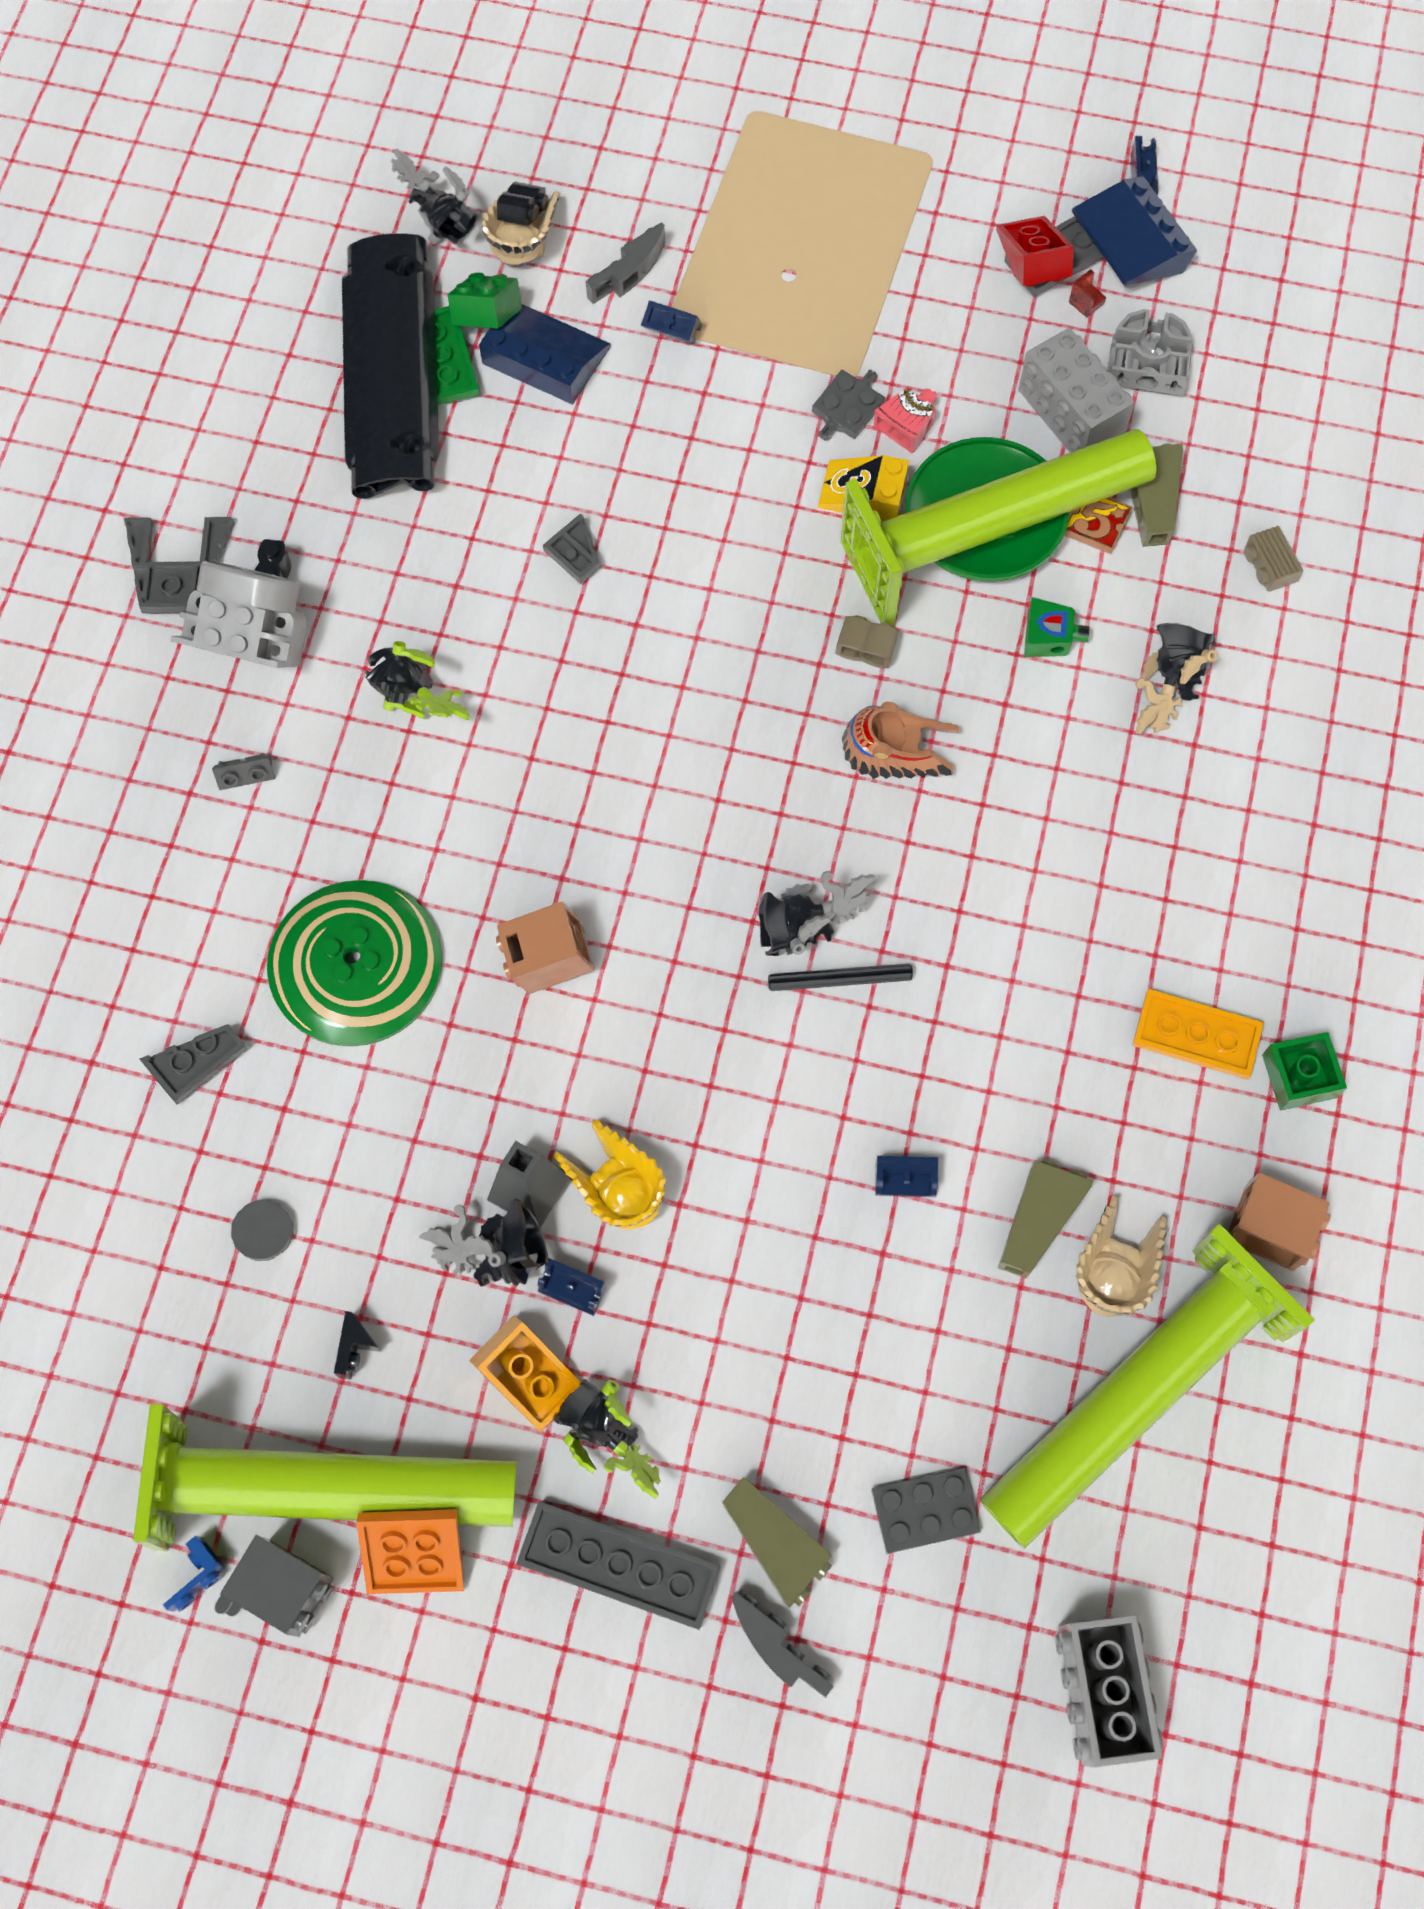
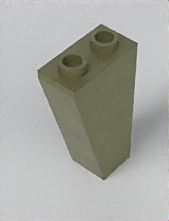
[1130,443,1183,547]
[998,1160,1093,1279]
[722,1477,832,1608]

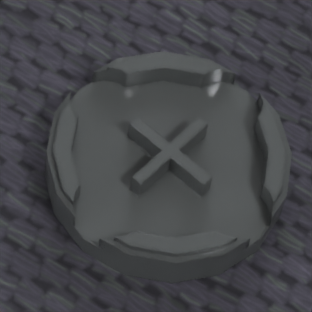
[231,1200,293,1261]

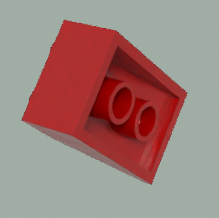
[996,216,1074,287]

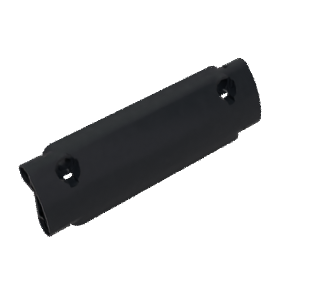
[342,233,439,499]

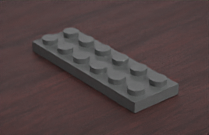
[516,1501,721,1630]

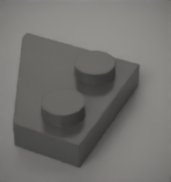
[543,513,600,584]

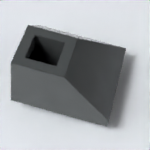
[487,1140,570,1229]

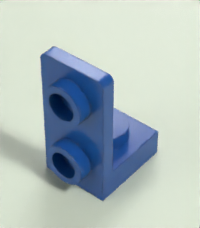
[163,1535,226,1612]

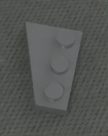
[139,1024,248,1105]

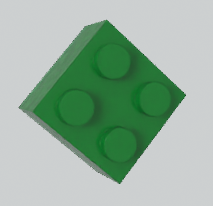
[447,272,522,328]
[1262,1032,1347,1111]

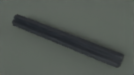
[768,963,913,991]

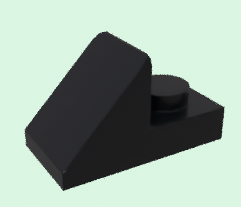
[334,1311,381,1380]

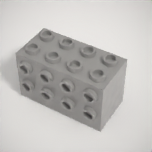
[1018,327,1134,452]
[1055,1615,1163,1767]

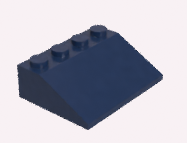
[1071,176,1197,286]
[479,304,611,405]

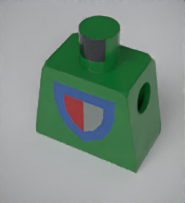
[1023,597,1090,657]

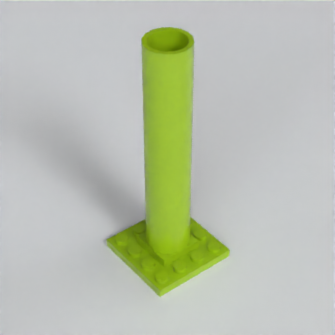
[840,429,1157,627]
[979,1224,1315,1549]
[133,1404,517,1551]

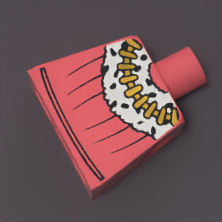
[873,388,937,454]

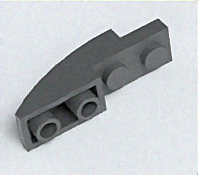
[585,222,665,304]
[732,1591,834,1698]

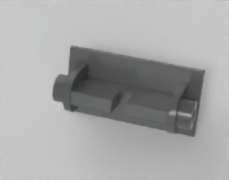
[212,752,275,790]

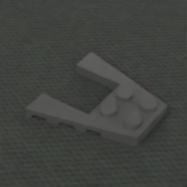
[124,517,234,614]

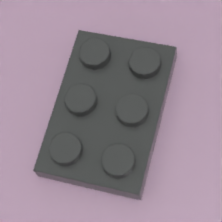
[871,1468,981,1554]

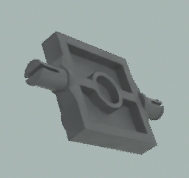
[811,369,885,441]

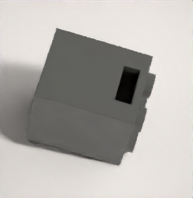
[214,1534,334,1637]

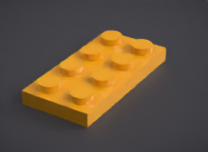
[1132,988,1264,1080]

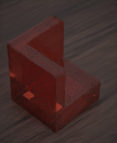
[1069,269,1107,318]

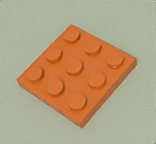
[356,1509,465,1594]

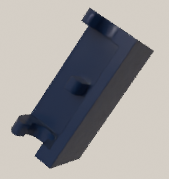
[1130,136,1158,196]
[641,300,702,344]
[875,1156,938,1197]
[537,1258,606,1316]

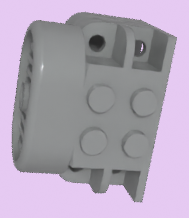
[171,561,308,668]

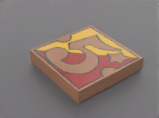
[1064,497,1133,554]

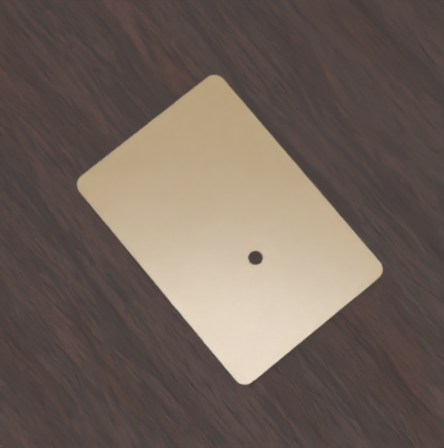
[672,111,933,377]

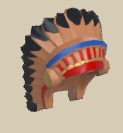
[842,701,959,779]

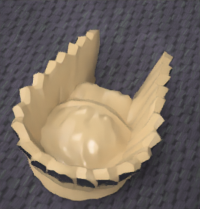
[481,187,560,266]
[1076,1196,1167,1317]

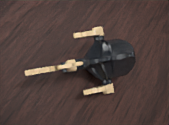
[1135,623,1217,734]

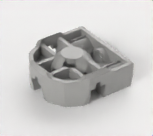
[1107,309,1192,396]

